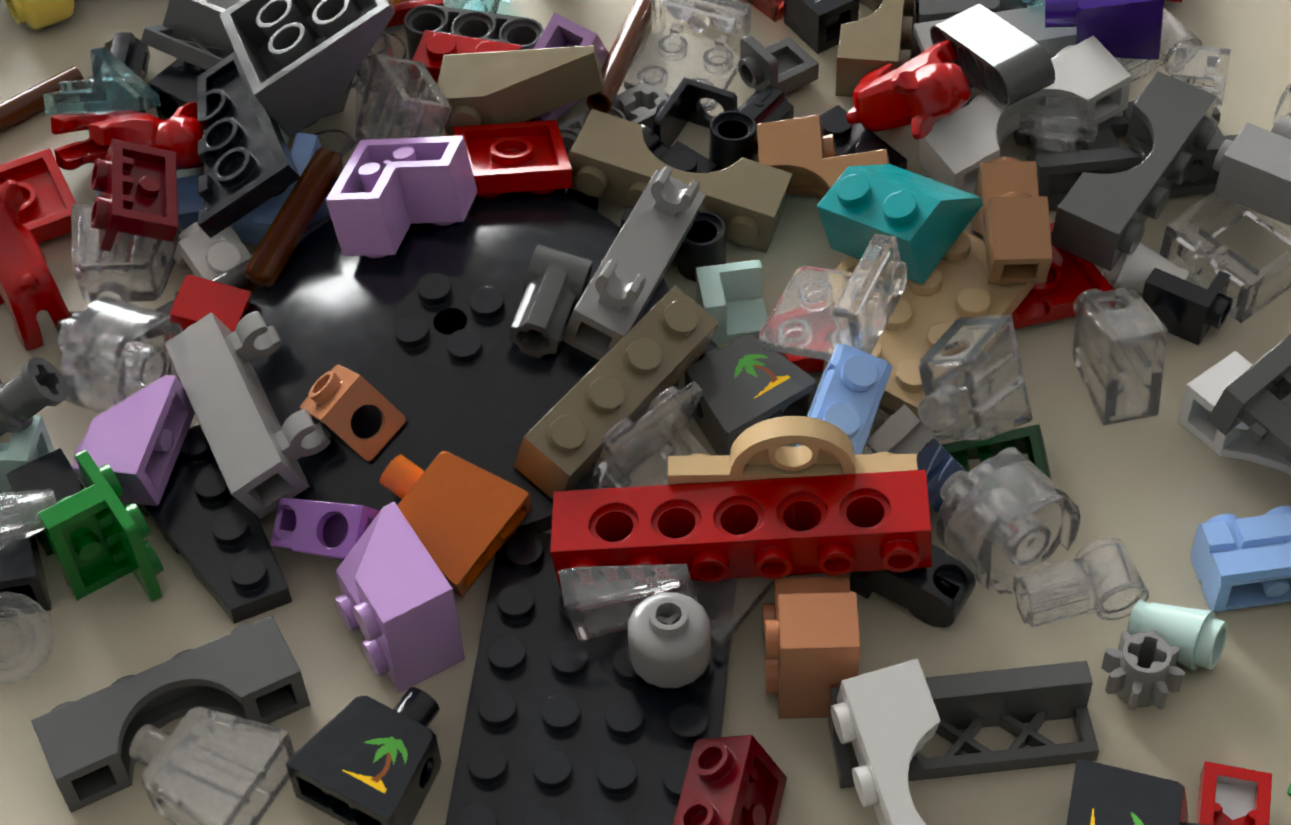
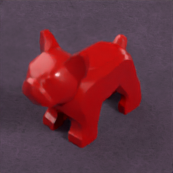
[846,40,972,140]
[51,102,204,170]
[0,180,70,351]

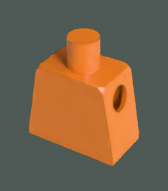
[379,451,533,598]

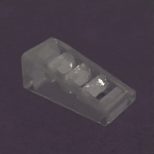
[559,564,699,641]

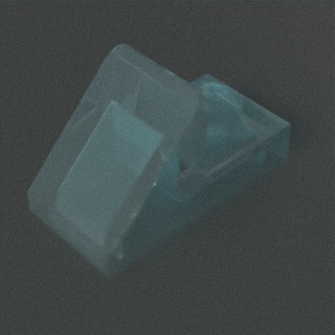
[43,47,161,115]

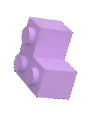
[326,136,478,258]

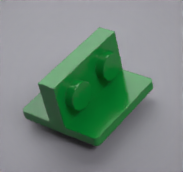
[37,449,164,602]

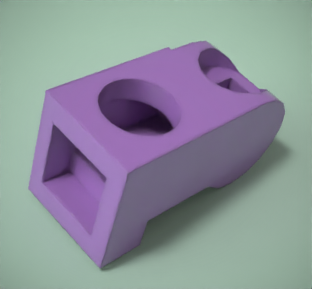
[270,498,380,561]

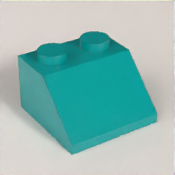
[817,164,983,284]

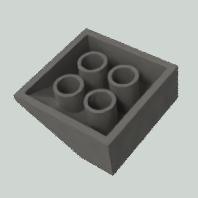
[219,0,395,137]

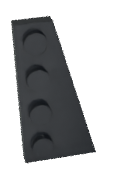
[197,52,300,238]
[137,424,292,624]

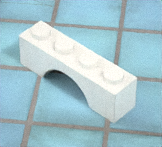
[919,35,1132,194]
[831,658,941,825]

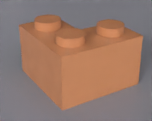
[762,576,861,719]

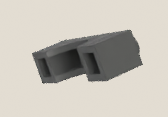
[1051,71,1218,272]
[31,615,310,813]

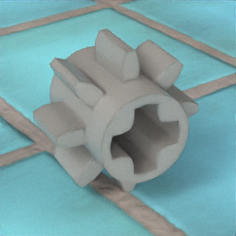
[1101,630,1185,711]

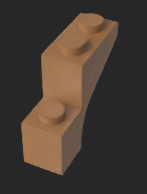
[757,115,890,200]
[971,157,1052,284]

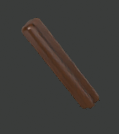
[245,147,343,288]

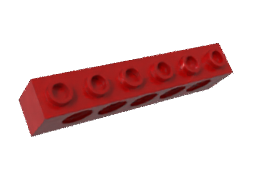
[550,470,932,589]

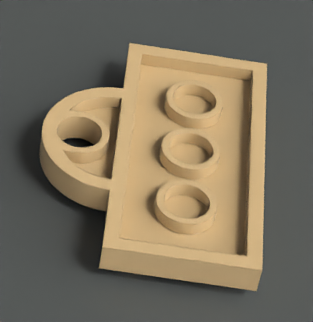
[823,231,1037,424]
[668,416,918,538]

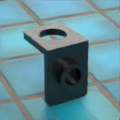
[653,77,737,149]

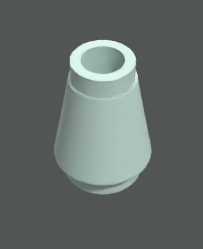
[1127,600,1228,671]

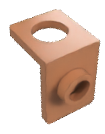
[300,364,406,461]

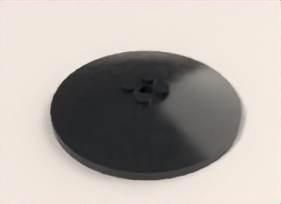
[243,191,680,533]

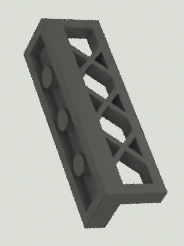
[141,0,355,118]
[828,660,1099,789]

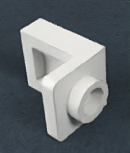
[173,221,252,280]

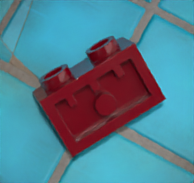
[90,139,178,252]
[673,735,787,825]

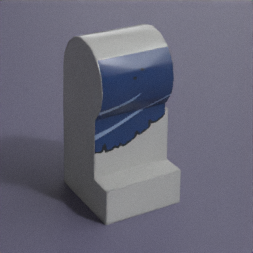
[866,404,982,524]

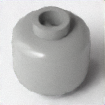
[628,592,711,688]

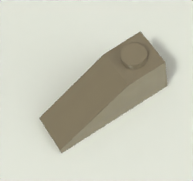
[434,45,605,135]

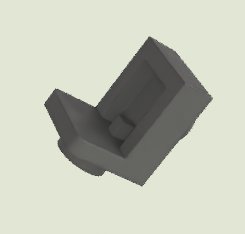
[738,35,819,95]

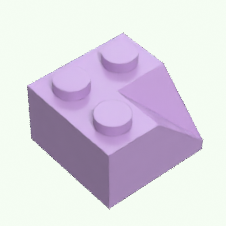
[334,502,465,693]

